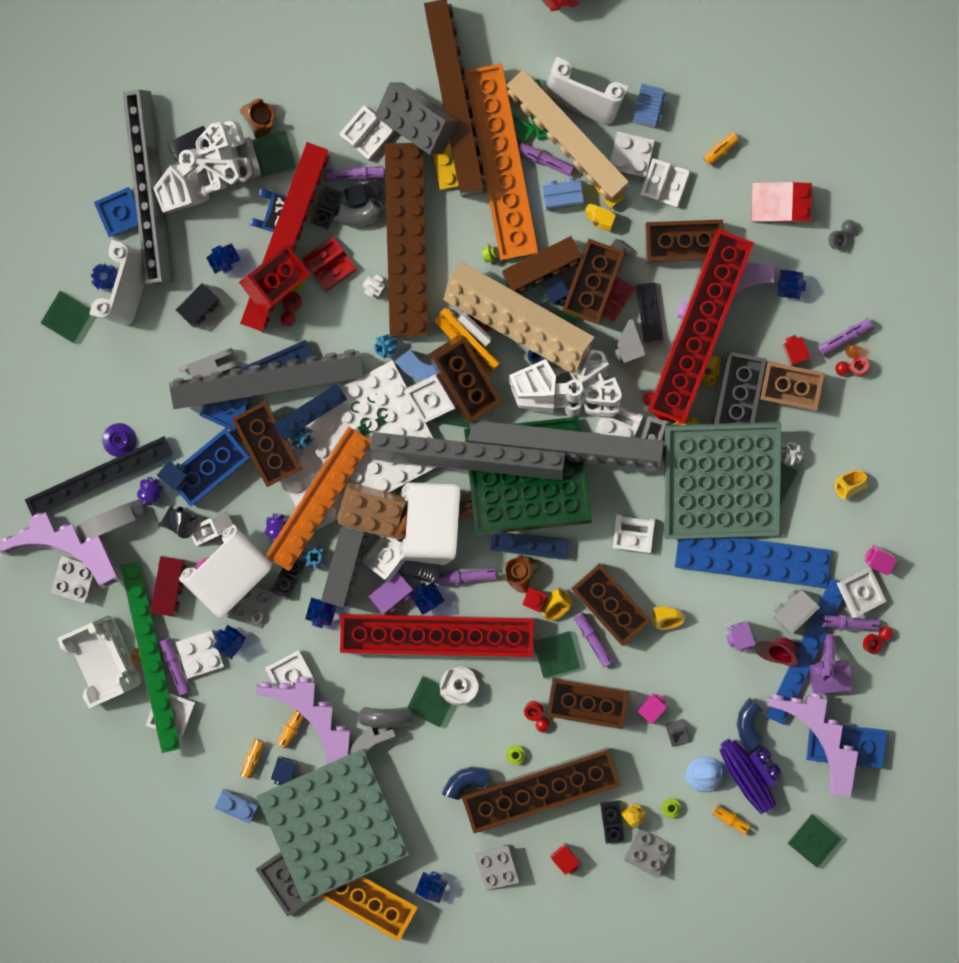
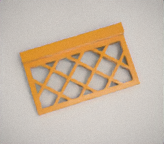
[434,308,501,376]

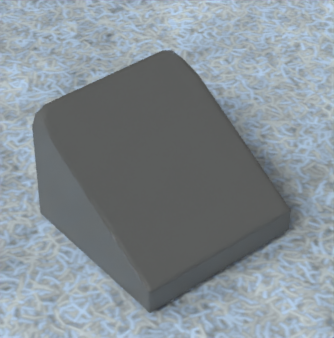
[665,719,690,747]

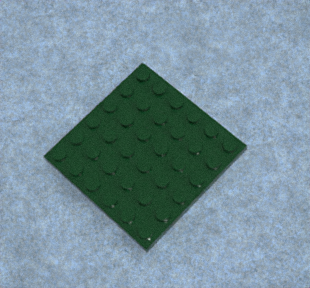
[464,417,592,536]

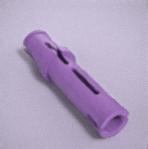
[519,142,574,176]
[326,165,384,182]
[817,318,874,357]
[438,568,496,586]
[573,612,614,668]
[821,615,880,631]
[820,634,837,683]
[158,638,191,695]

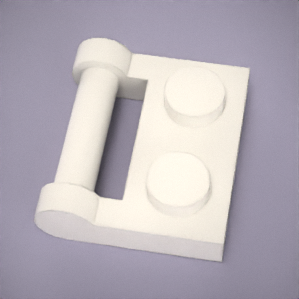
[595,406,643,438]
[612,514,655,553]

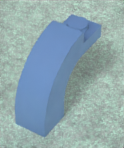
[395,349,437,381]

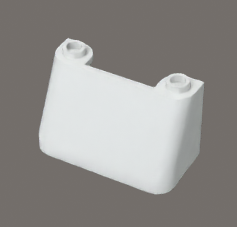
[544,57,628,125]
[90,240,145,325]
[398,483,460,565]
[179,524,272,618]
[57,616,141,708]

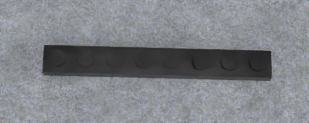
[24,436,173,517]

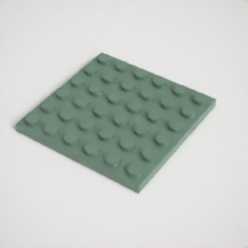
[664,422,781,539]
[257,749,409,903]

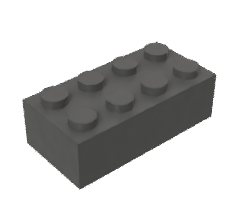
[375,82,459,155]
[713,351,767,424]
[321,526,367,607]

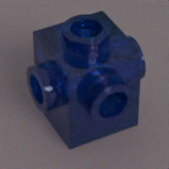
[206,243,241,274]
[90,263,118,292]
[777,269,806,299]
[411,582,445,615]
[305,597,337,628]
[213,624,246,660]
[414,871,448,903]

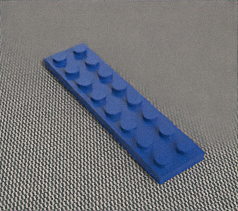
[674,537,832,588]

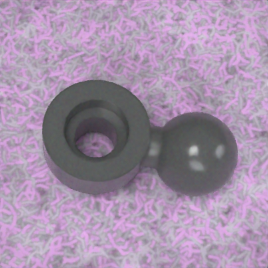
[829,220,857,250]

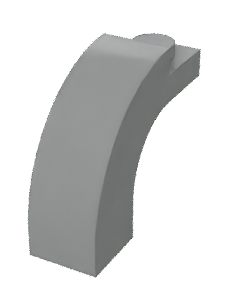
[76,499,147,543]
[349,727,396,755]

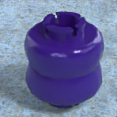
[137,476,163,506]
[264,513,288,541]

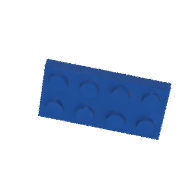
[806,725,887,768]

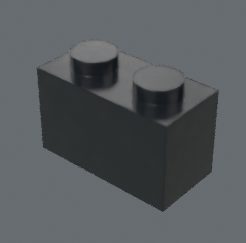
[176,283,220,327]

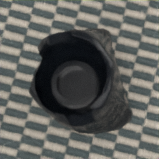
[158,504,197,539]
[404,560,441,583]

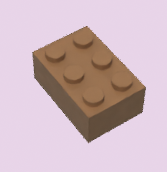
[759,362,824,411]
[337,482,405,539]

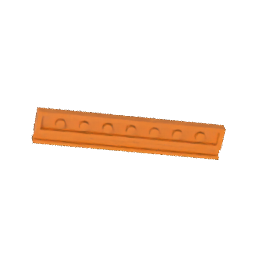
[265,426,371,571]

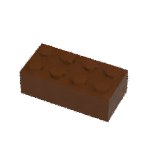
[645,219,723,262]
[502,236,582,294]
[562,238,626,325]
[427,335,502,423]
[231,401,303,487]
[571,563,651,646]
[546,677,629,729]

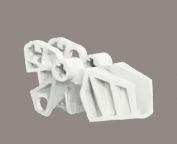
[153,121,253,214]
[509,350,622,417]

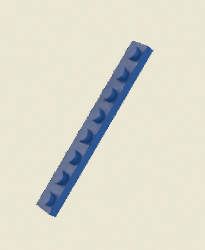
[766,578,843,725]

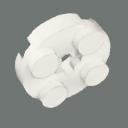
[440,666,479,706]

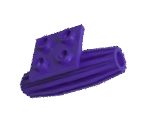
[719,738,781,814]

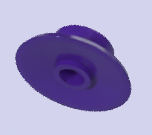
[102,423,137,457]

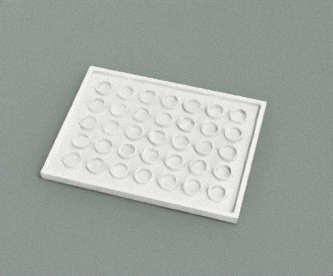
[278,360,436,531]

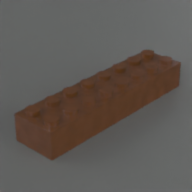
[462,747,620,834]

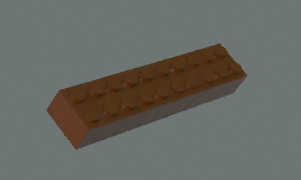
[424,0,486,197]
[384,143,429,337]

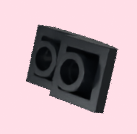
[168,126,209,161]
[311,186,343,230]
[271,559,306,600]
[600,800,625,844]

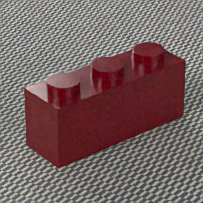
[150,555,187,617]

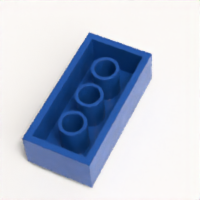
[177,428,251,507]

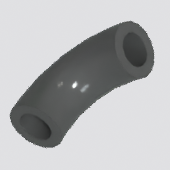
[333,198,386,227]
[359,707,413,728]

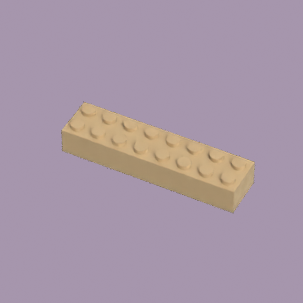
[507,69,630,202]
[443,261,594,375]

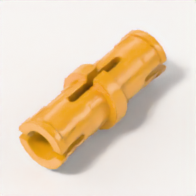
[703,132,740,166]
[276,710,305,749]
[240,739,265,779]
[712,804,751,835]

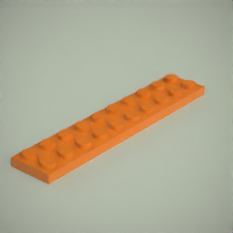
[464,63,538,260]

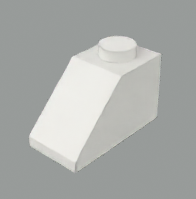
[191,511,233,546]

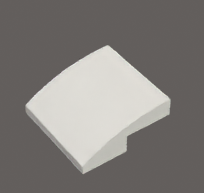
[339,106,395,161]
[640,158,691,208]
[456,312,492,347]

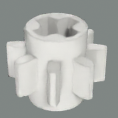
[362,274,386,298]
[781,442,803,466]

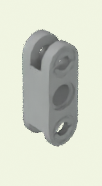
[179,348,239,379]

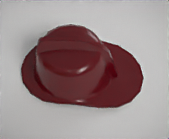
[755,637,799,667]

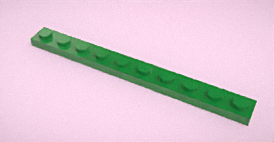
[120,562,181,753]

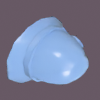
[685,757,727,792]

